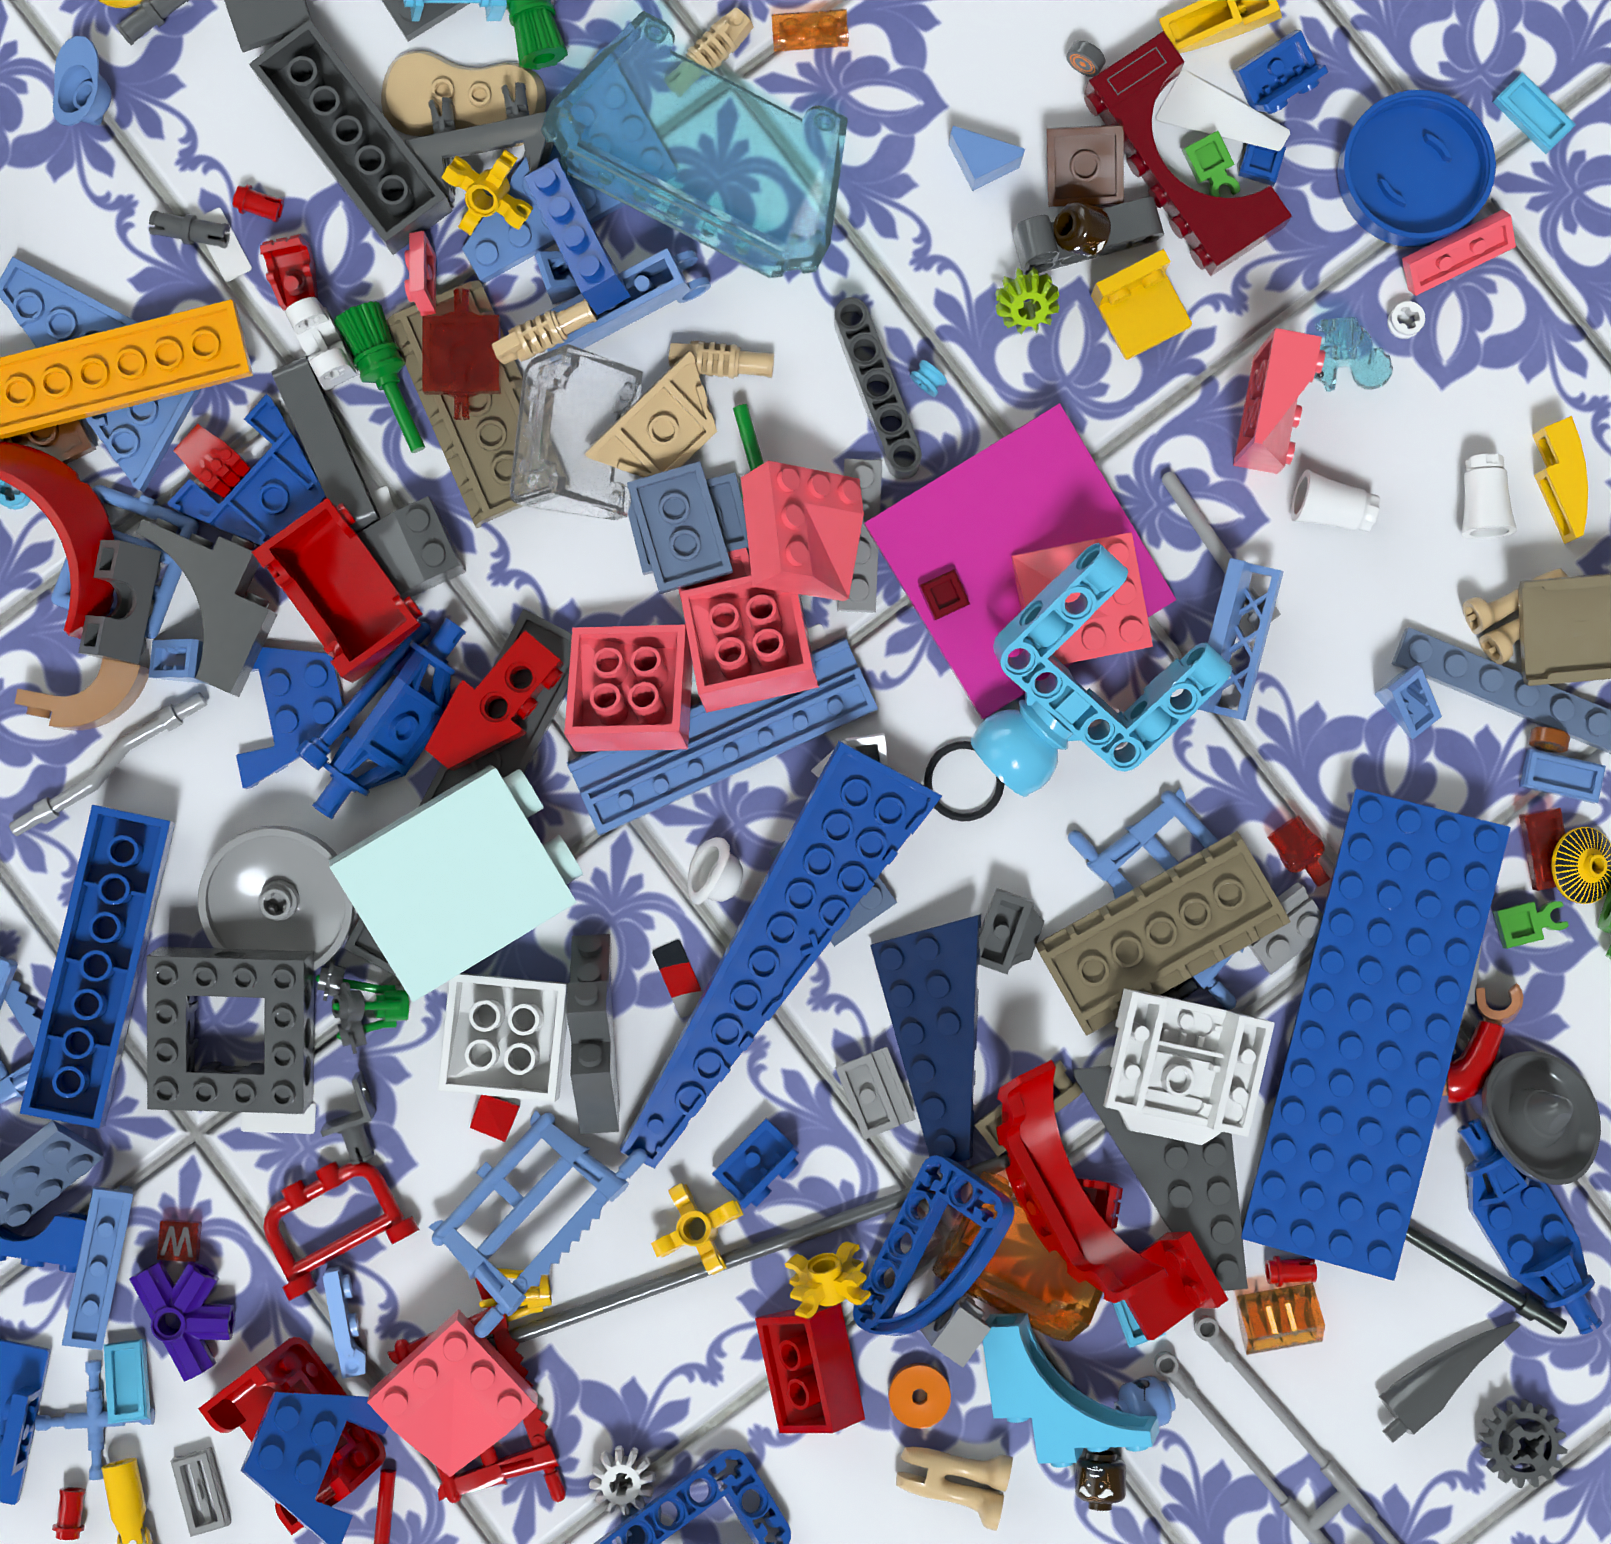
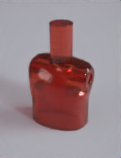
[1267,814,1330,887]

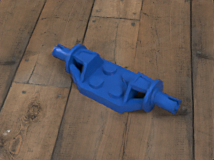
[312,618,466,819]
[1457,1118,1603,1335]

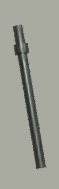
[1405,1224,1567,1334]

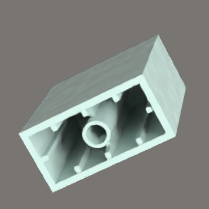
[329,765,583,1002]

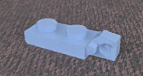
[323,1265,367,1379]

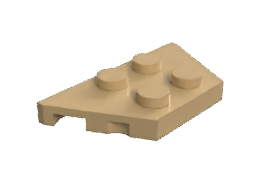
[583,351,717,478]

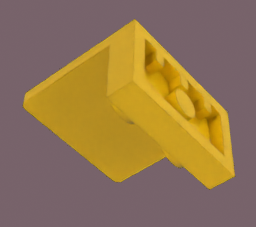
[1091,249,1192,360]

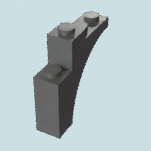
[136,518,278,697]
[566,934,620,1134]

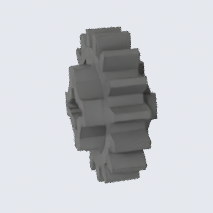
[1478,1399,1568,1488]

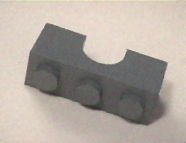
[78,540,161,664]

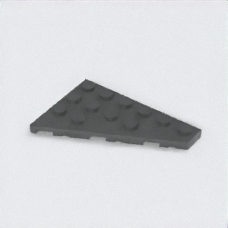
[1072,1065,1248,1291]

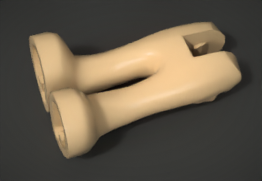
[1462,568,1569,665]
[896,1446,1013,1531]

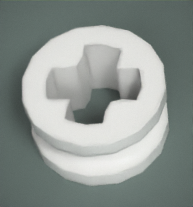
[1387,301,1425,339]

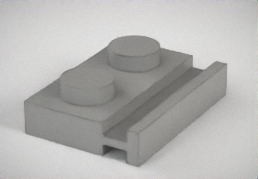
[1249,882,1322,974]
[835,1046,916,1140]

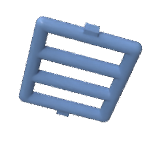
[51,485,199,639]

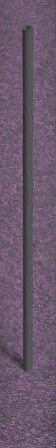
[487,1153,1010,1351]

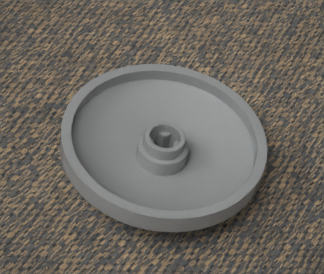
[198,826,355,970]

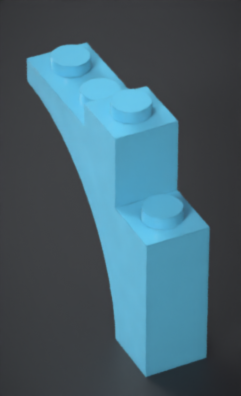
[983,1313,1160,1468]

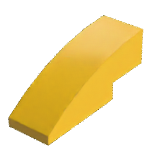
[1159,0,1282,54]
[1532,416,1588,544]

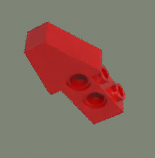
[425,631,564,771]

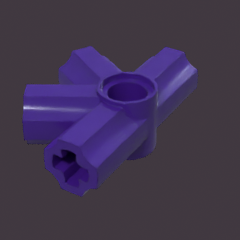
[129,1260,235,1382]

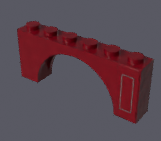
[1084,31,1292,276]

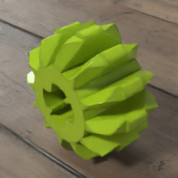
[995,267,1060,335]

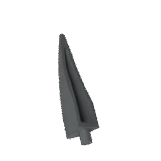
[1379,1321,1520,1443]

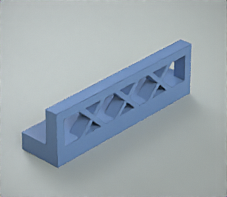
[1198,558,1284,721]
[62,1185,133,1350]

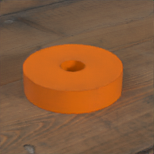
[888,1363,951,1429]

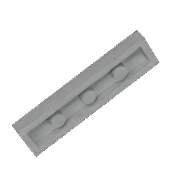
[838,459,882,613]

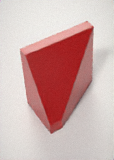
[470,1095,520,1142]

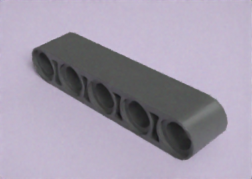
[834,297,922,480]
[271,356,381,534]

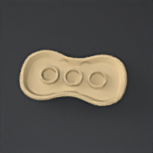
[381,51,546,148]

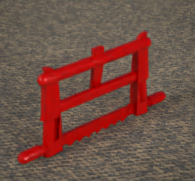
[387,1278,566,1503]

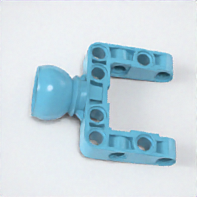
[970,543,1232,797]

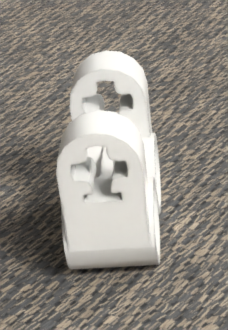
[285,297,360,391]

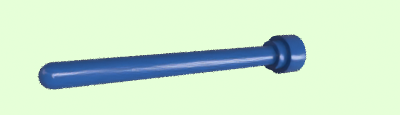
[295,622,431,771]

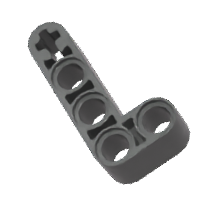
[1013,197,1164,275]

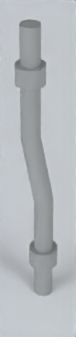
[9,692,208,836]

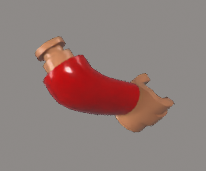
[1442,983,1524,1103]

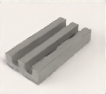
[170,1447,231,1537]

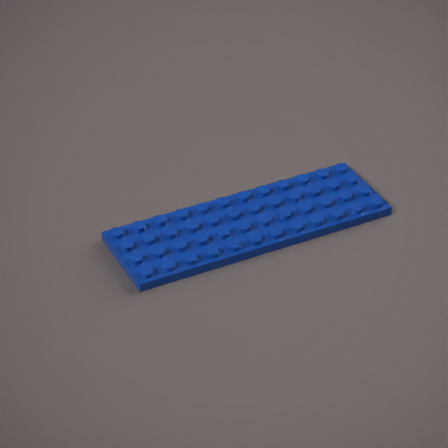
[1241,789,1511,1281]

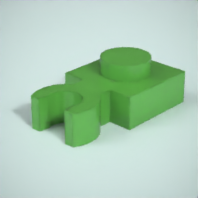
[1182,131,1240,197]
[1493,901,1569,949]

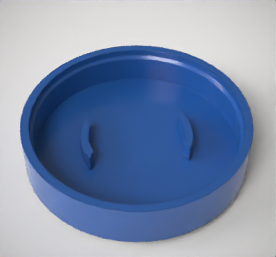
[1337,90,1496,247]

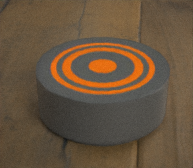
[1066,41,1106,77]

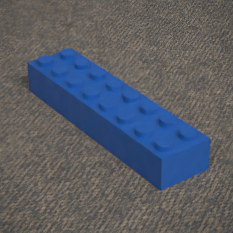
[20,805,175,1129]

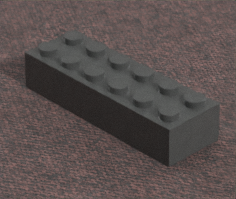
[249,19,453,255]

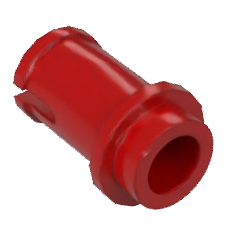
[232,184,284,223]
[1265,1256,1317,1287]
[52,1487,86,1540]

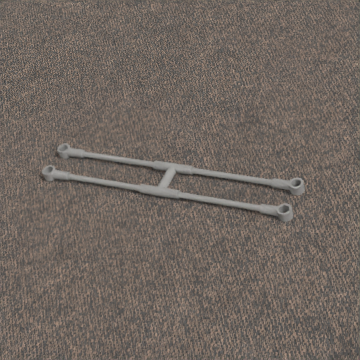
[1153,1315,1400,1544]

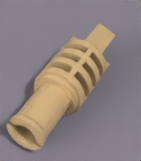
[663,7,754,99]
[492,299,598,364]
[668,341,774,379]

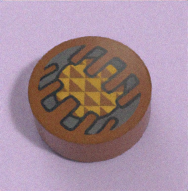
[1529,727,1570,752]

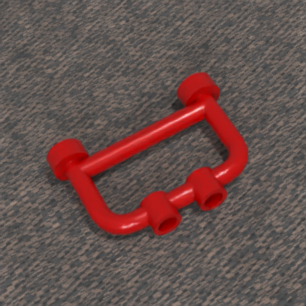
[263,1161,420,1301]

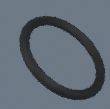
[924,741,1005,822]

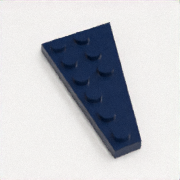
[870,914,981,1163]

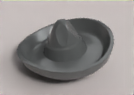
[1482,1051,1601,1185]

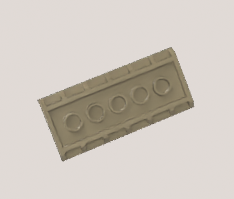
[386,280,570,528]
[1518,573,1611,686]
[1035,831,1291,1036]

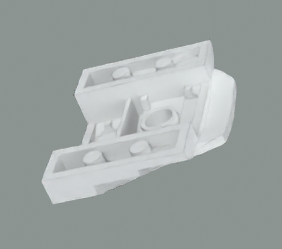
[1103,988,1275,1145]

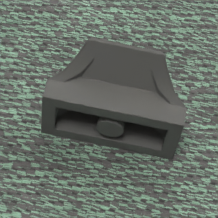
[978,888,1045,975]

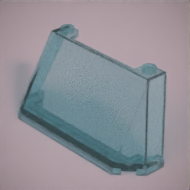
[541,11,848,278]

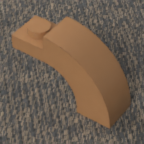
[14,658,149,730]

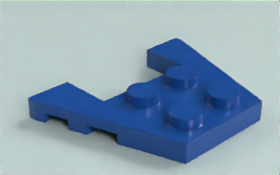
[167,394,326,546]
[236,647,350,789]
[240,1392,388,1544]

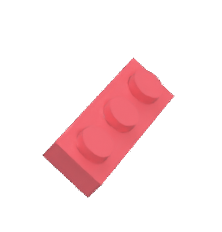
[1402,209,1516,296]

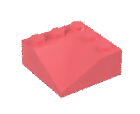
[1233,328,1325,474]
[741,460,864,601]
[1011,532,1153,664]
[680,575,819,713]
[564,624,693,752]
[367,1309,538,1477]

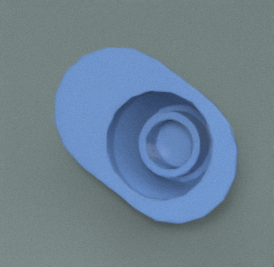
[53,36,112,126]

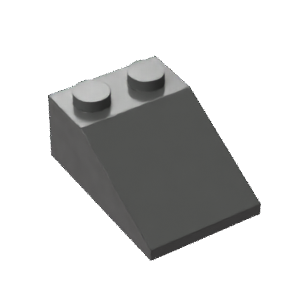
[357,496,466,599]

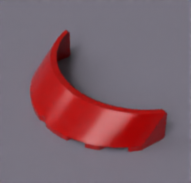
[0,442,115,639]
[996,1060,1169,1303]

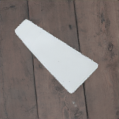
[1156,70,1290,151]

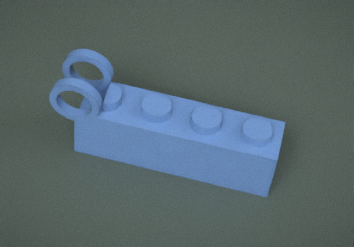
[532,248,711,361]

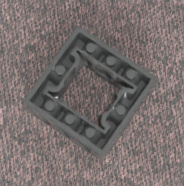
[147,947,314,1114]

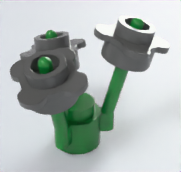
[316,960,409,1054]

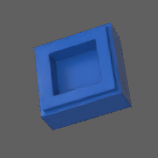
[1238,144,1286,186]

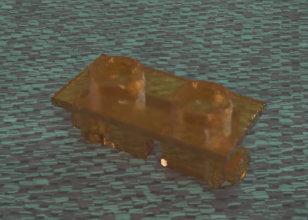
[771,9,849,52]

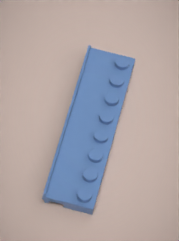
[567,637,878,835]

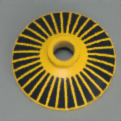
[1552,827,1611,904]

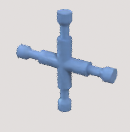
[35,1360,155,1480]

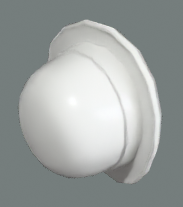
[688,837,743,905]

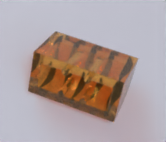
[1236,1283,1325,1355]

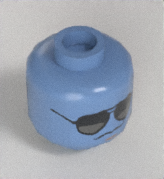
[1114,1375,1176,1427]

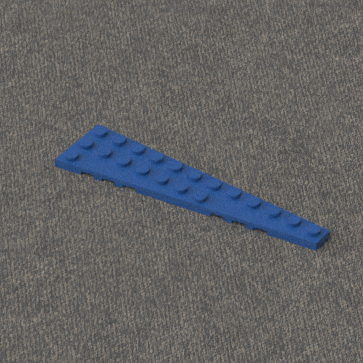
[620,741,942,1169]

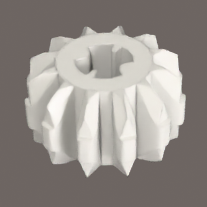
[589,1445,656,1516]

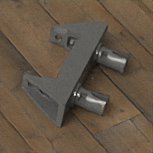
[405,82,561,202]

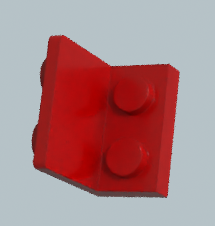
[1124,1231,1229,1340]

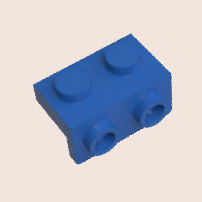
[1233,30,1328,114]
[712,1117,799,1209]

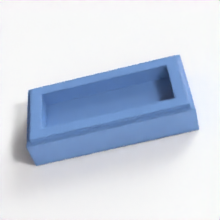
[1519,749,1606,804]

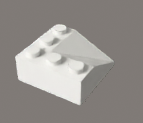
[438,973,568,1102]

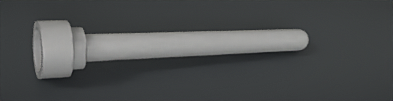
[1162,472,1281,631]

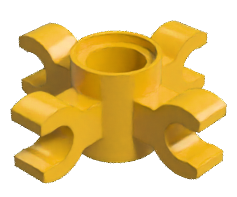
[442,150,533,236]
[651,1183,744,1275]
[784,1241,871,1319]

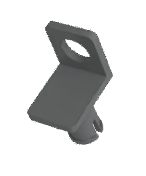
[320,1071,376,1165]

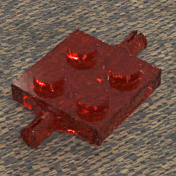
[422,288,501,420]

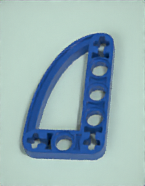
[853,1155,1014,1336]
[594,1449,791,1544]

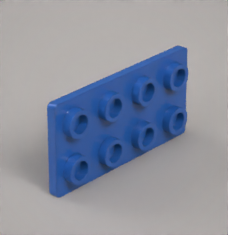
[0,1339,51,1505]

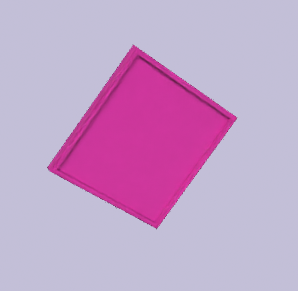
[863,403,1177,719]

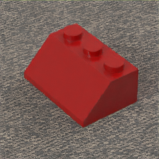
[755,1303,865,1433]

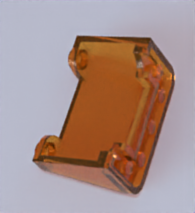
[932,1171,1103,1342]

